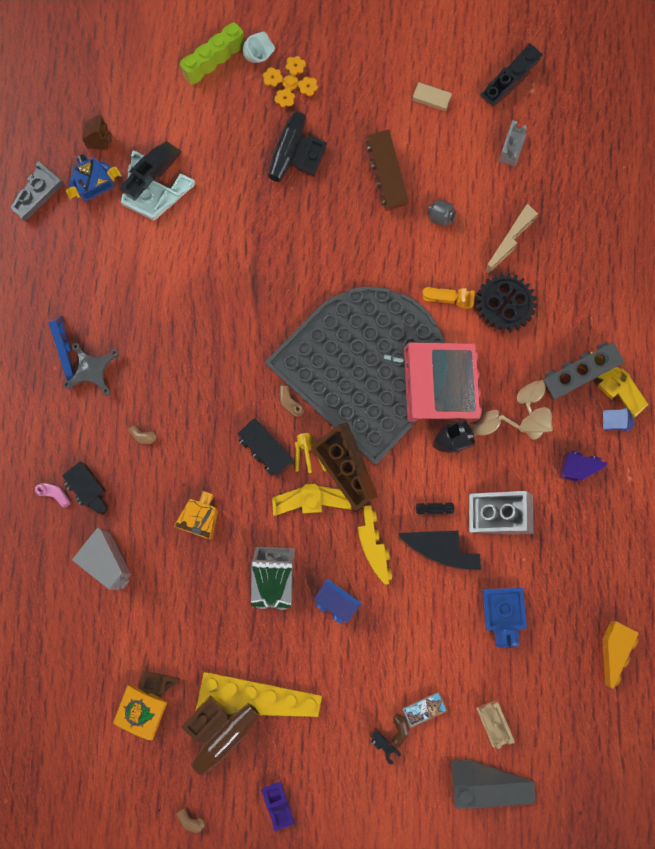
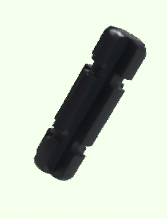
[416,503,454,514]

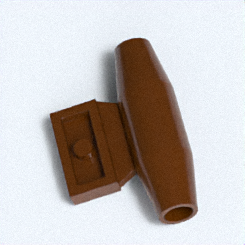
[181,695,260,776]

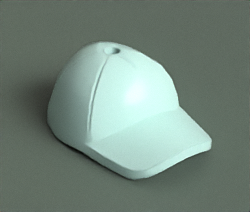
[243,32,275,63]

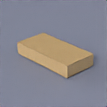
[412,82,452,112]

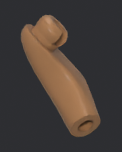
[280,386,304,417]

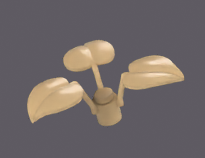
[472,380,552,440]

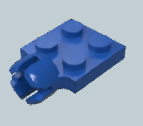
[482,588,527,648]

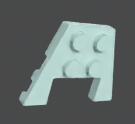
[121,150,196,221]

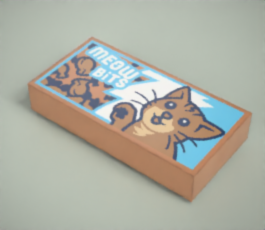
[402,692,447,728]

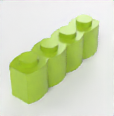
[180,22,245,85]

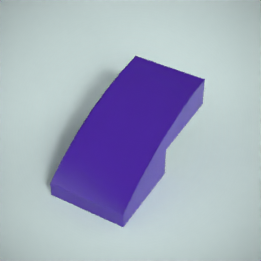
[261,781,295,831]

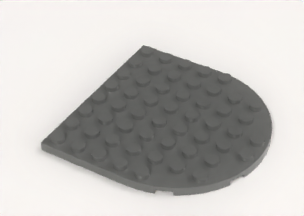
[264,287,447,466]

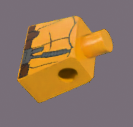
[174,491,218,540]

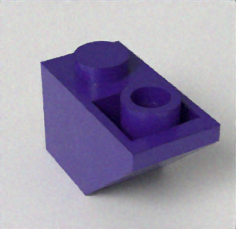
[559,451,607,482]

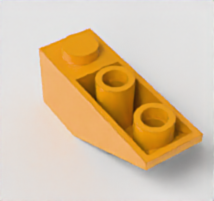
[602,621,639,689]

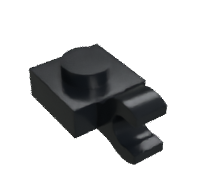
[370,728,401,765]

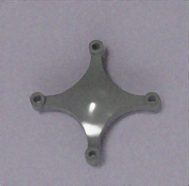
[63,343,120,396]

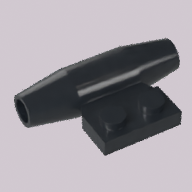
[268,111,327,182]

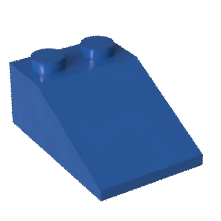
[314,579,361,624]

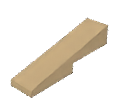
[485,204,538,274]

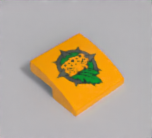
[113,685,167,741]

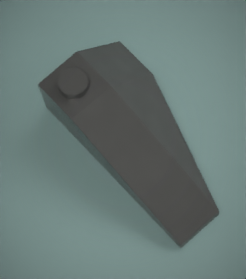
[451,760,535,808]

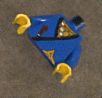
[66,154,122,202]

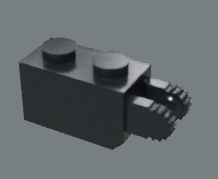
[62,461,109,514]

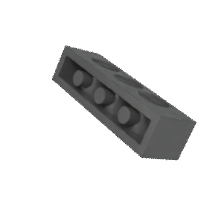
[543,341,625,400]

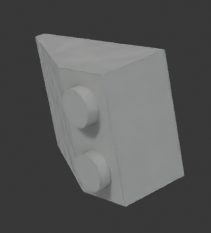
[469,491,534,534]

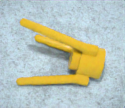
[295,433,327,473]

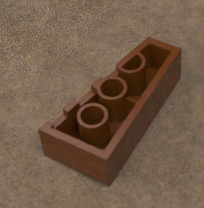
[364,129,409,211]
[311,422,378,511]

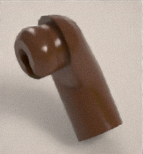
[392,714,409,747]

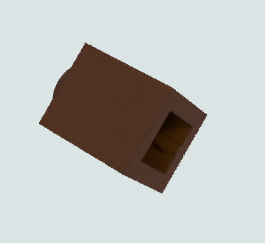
[82,115,112,150]

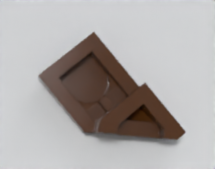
[139,671,180,695]

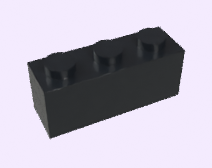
[237,418,295,478]

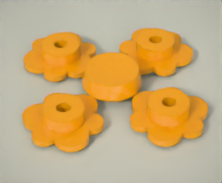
[263,56,318,107]

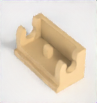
[476,700,515,749]

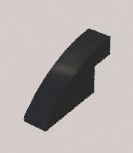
[398,530,481,570]

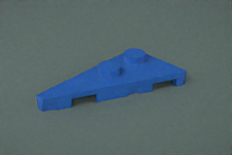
[48,316,75,381]

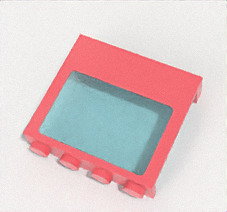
[404,343,482,422]

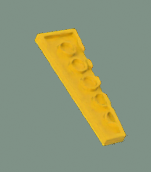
[196,672,322,717]

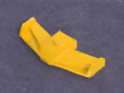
[578,352,649,419]
[272,484,351,516]

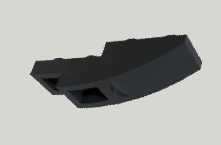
[480,43,543,107]
[120,142,182,201]

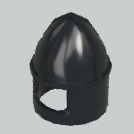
[433,419,475,453]

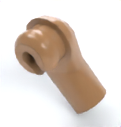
[128,425,157,444]
[176,808,205,833]

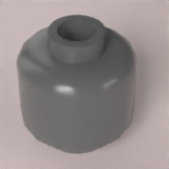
[428,200,456,226]

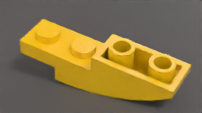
[358,506,392,585]

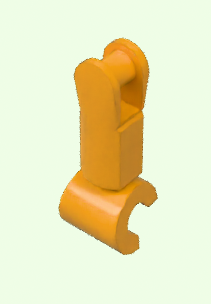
[422,287,475,309]

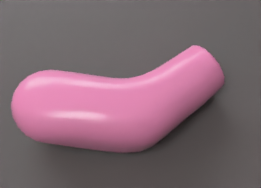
[35,483,71,508]

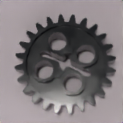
[475,273,537,333]

